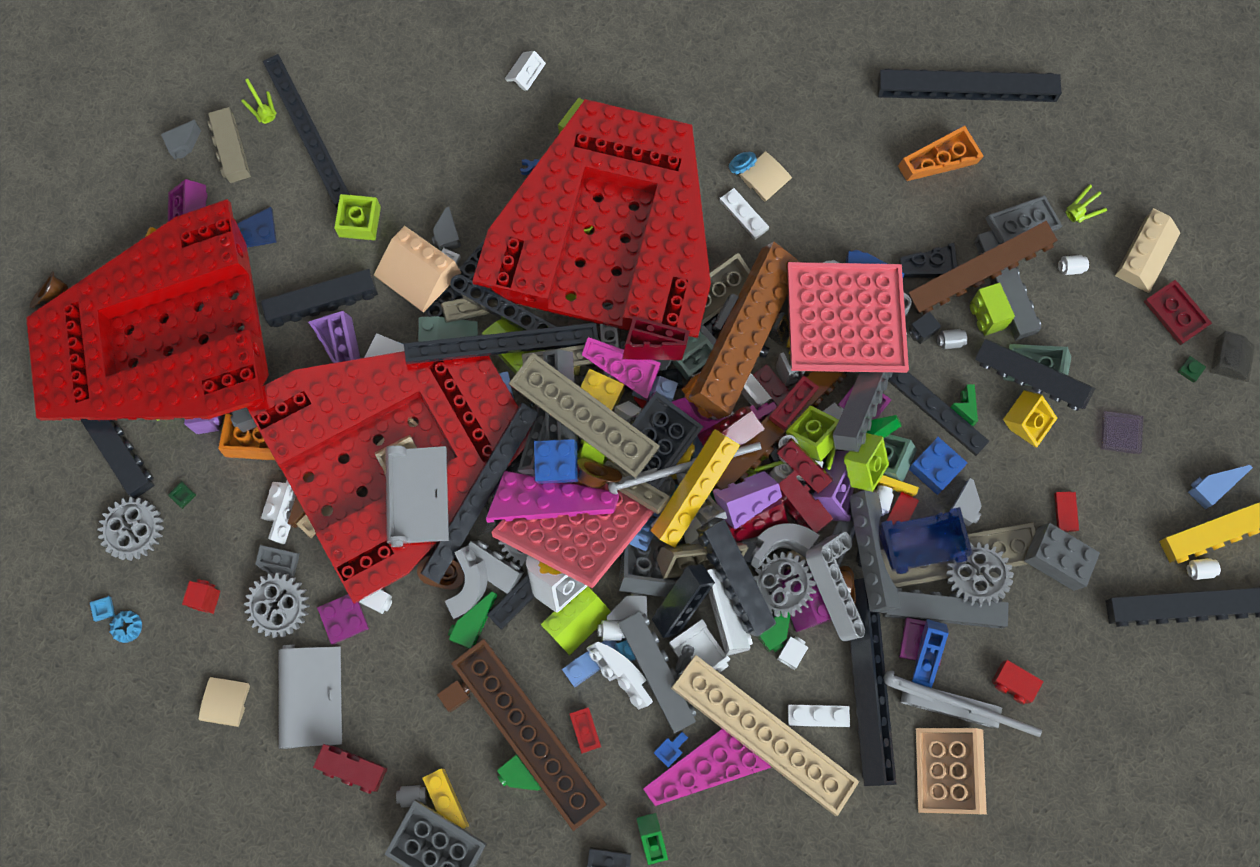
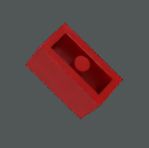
[182,579,220,614]
[992,660,1044,705]

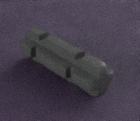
[675,644,694,681]

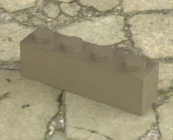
[207,107,251,183]

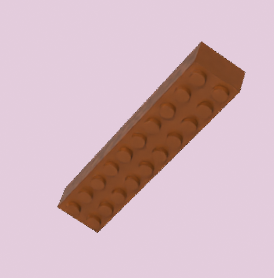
[688,242,800,420]

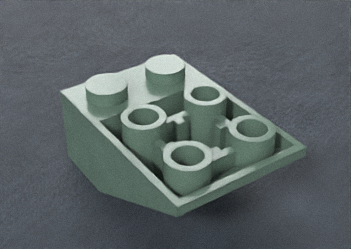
[671,331,713,380]

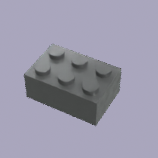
[1024,523,1100,591]

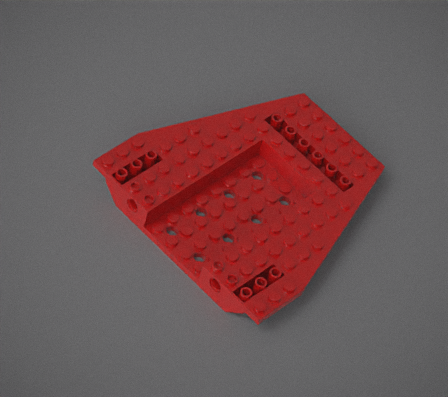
[473,99,711,338]
[26,199,269,420]
[247,351,530,604]

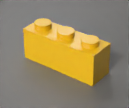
[423,768,469,829]

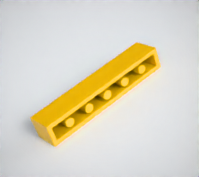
[650,429,740,548]
[1159,502,1260,564]

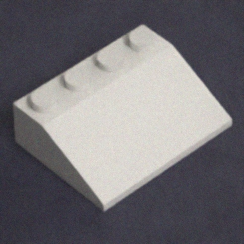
[707,569,752,656]

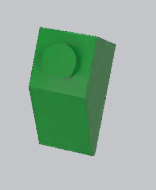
[758,612,790,653]
[497,755,542,791]
[636,813,668,865]

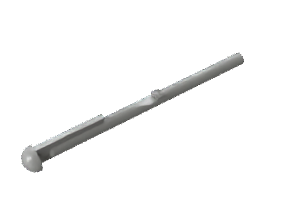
[608,442,761,494]
[884,671,1042,737]

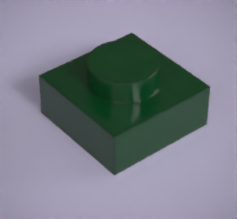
[1178,356,1206,383]

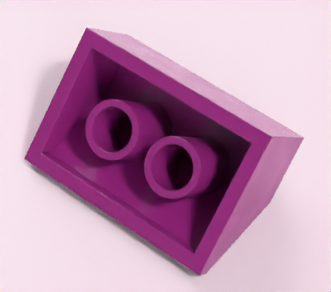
[168,179,208,221]
[782,563,832,632]

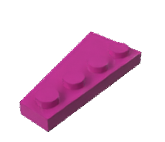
[582,337,661,400]

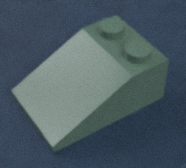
[418,316,478,342]
[1003,344,1071,386]
[883,434,917,482]

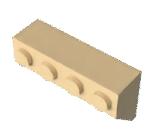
[1115,208,1180,293]

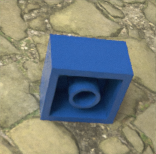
[909,437,967,495]
[534,439,578,484]

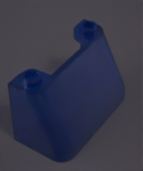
[879,507,973,574]

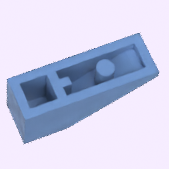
[1188,465,1253,509]
[562,641,617,687]

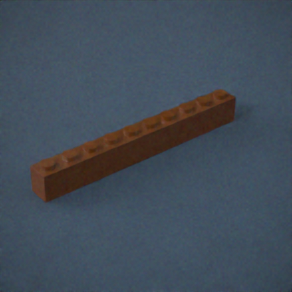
[712,371,847,492]

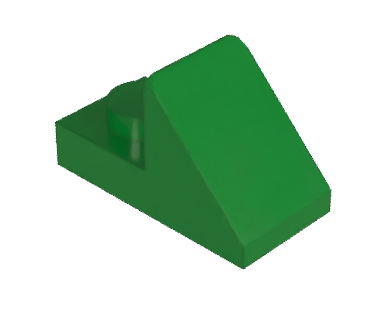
[950,384,978,426]

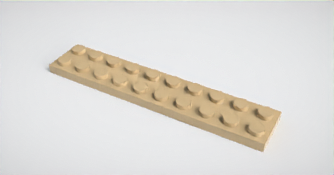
[671,655,860,816]

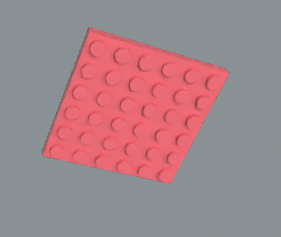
[787,262,909,373]
[492,467,654,588]

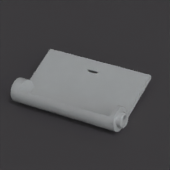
[385,446,449,547]
[278,645,342,749]

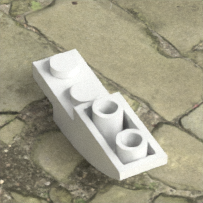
[586,642,653,710]

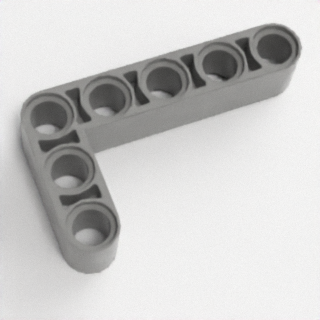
[806,532,865,641]

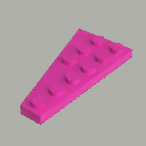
[486,471,619,523]
[643,729,771,806]

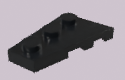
[899,242,957,278]

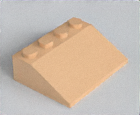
[374,226,462,313]
[916,728,987,815]

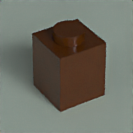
[437,680,471,713]

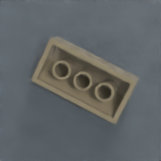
[702,253,750,324]
[656,541,748,579]

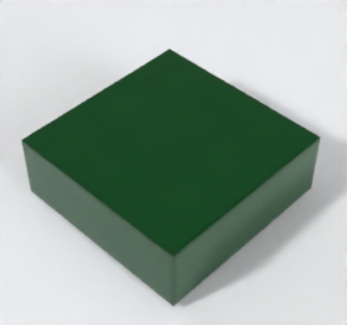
[168,481,196,509]

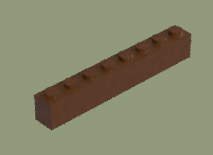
[907,220,1058,315]

